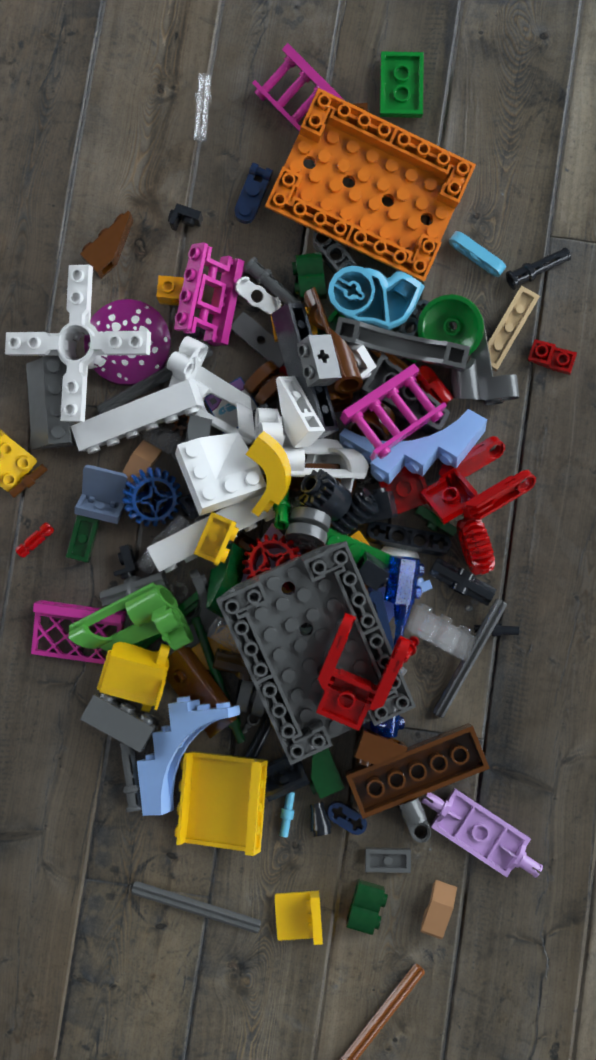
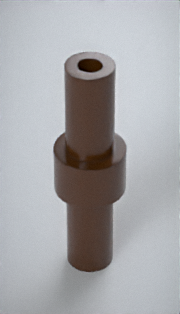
[8,463,48,498]

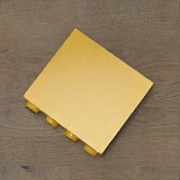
[175,751,268,856]

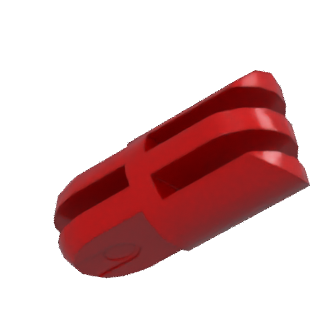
[416,365,454,405]

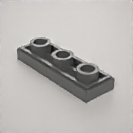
[231,311,284,368]

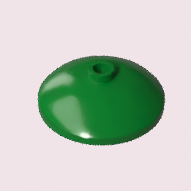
[418,294,484,356]

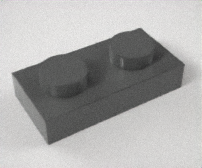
[365,847,411,873]

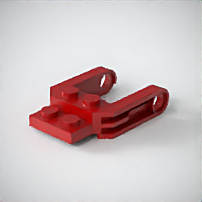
[420,436,536,524]
[316,612,411,731]

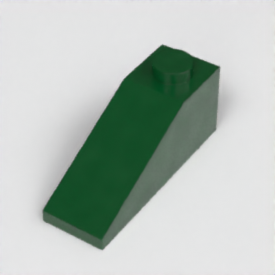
[309,748,345,799]

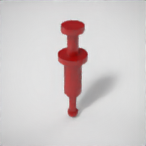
[400,636,419,669]

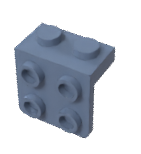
[75,465,128,524]

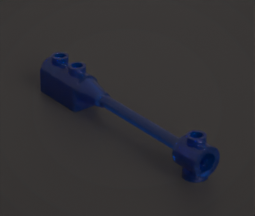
[370,556,425,738]

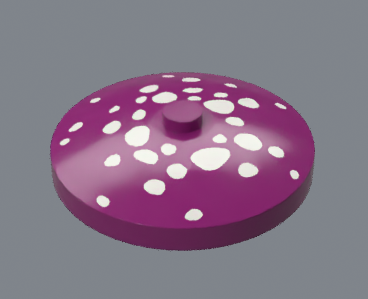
[84,299,171,386]

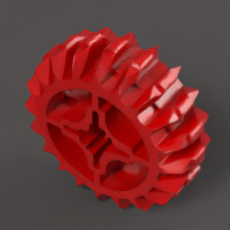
[457,518,495,575]
[242,534,301,591]

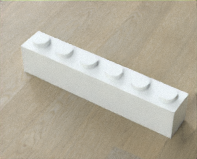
[71,379,204,454]
[147,489,275,573]

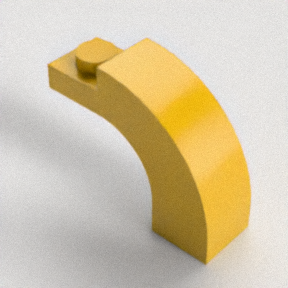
[245,431,291,517]

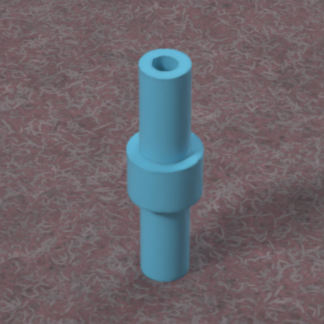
[279,791,295,837]

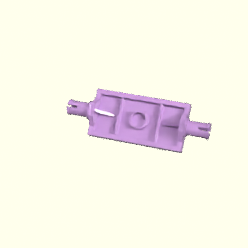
[420,788,543,878]

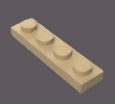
[488,285,540,372]

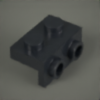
[265,754,310,802]

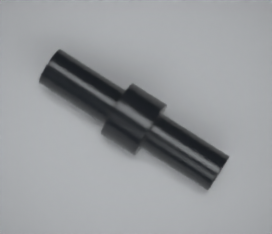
[474,623,519,637]

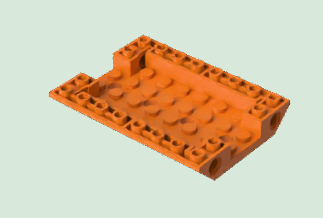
[265,88,476,282]

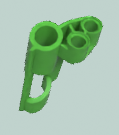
[68,582,194,652]

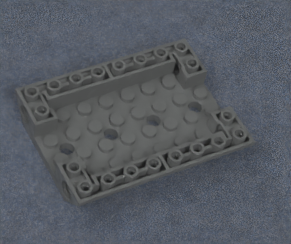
[216,541,416,765]

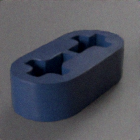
[328,801,367,835]

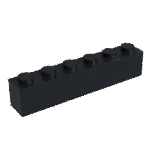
[271,303,339,439]

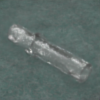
[193,74,212,142]

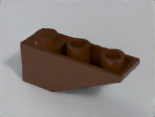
[80,211,134,279]

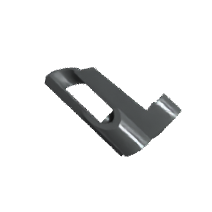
[450,318,519,405]

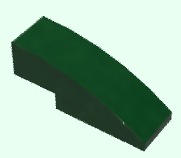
[206,542,247,618]

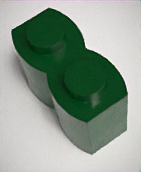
[292,252,327,302]
[346,879,388,935]

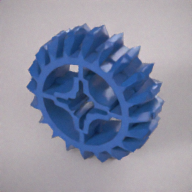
[122,467,182,527]

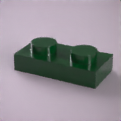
[66,515,100,563]

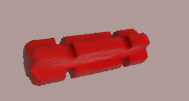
[15,522,54,558]

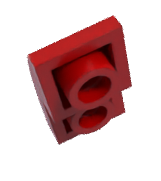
[528,339,577,375]

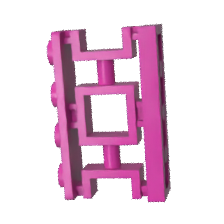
[174,242,245,346]

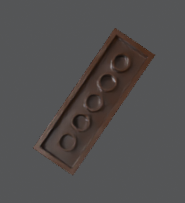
[345,723,490,819]

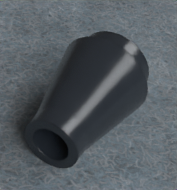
[310,802,332,837]

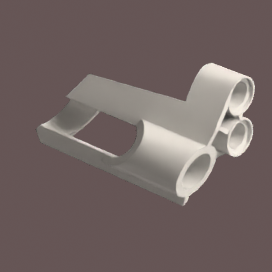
[167,336,255,445]
[254,408,369,479]

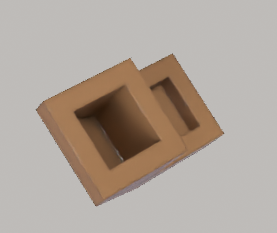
[122,440,162,491]
[420,880,457,939]

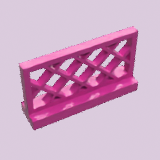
[31,600,126,664]

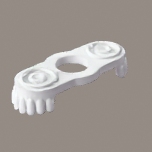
[235,277,282,315]

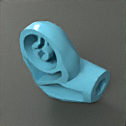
[328,266,425,330]

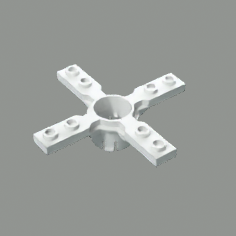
[5,264,151,422]

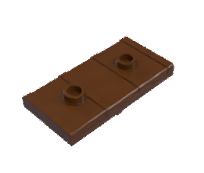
[166,646,237,739]

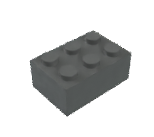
[80,693,159,752]

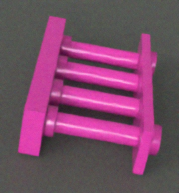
[252,43,344,131]
[340,364,447,461]

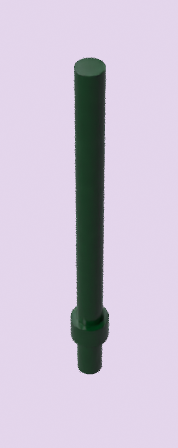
[192,617,245,744]

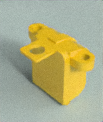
[97,642,170,713]

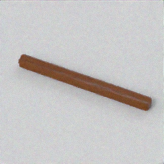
[340,964,425,1060]

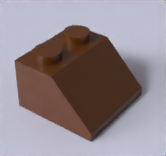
[353,727,408,767]

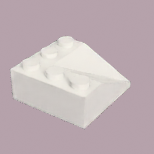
[175,432,267,516]

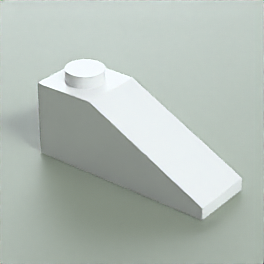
[276,376,325,448]

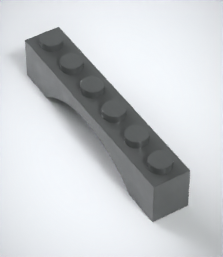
[335,317,470,372]

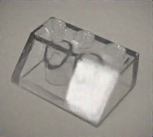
[402,603,476,662]

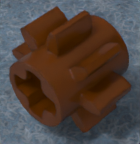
[172,414,190,437]

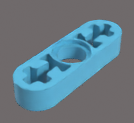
[449,231,506,277]

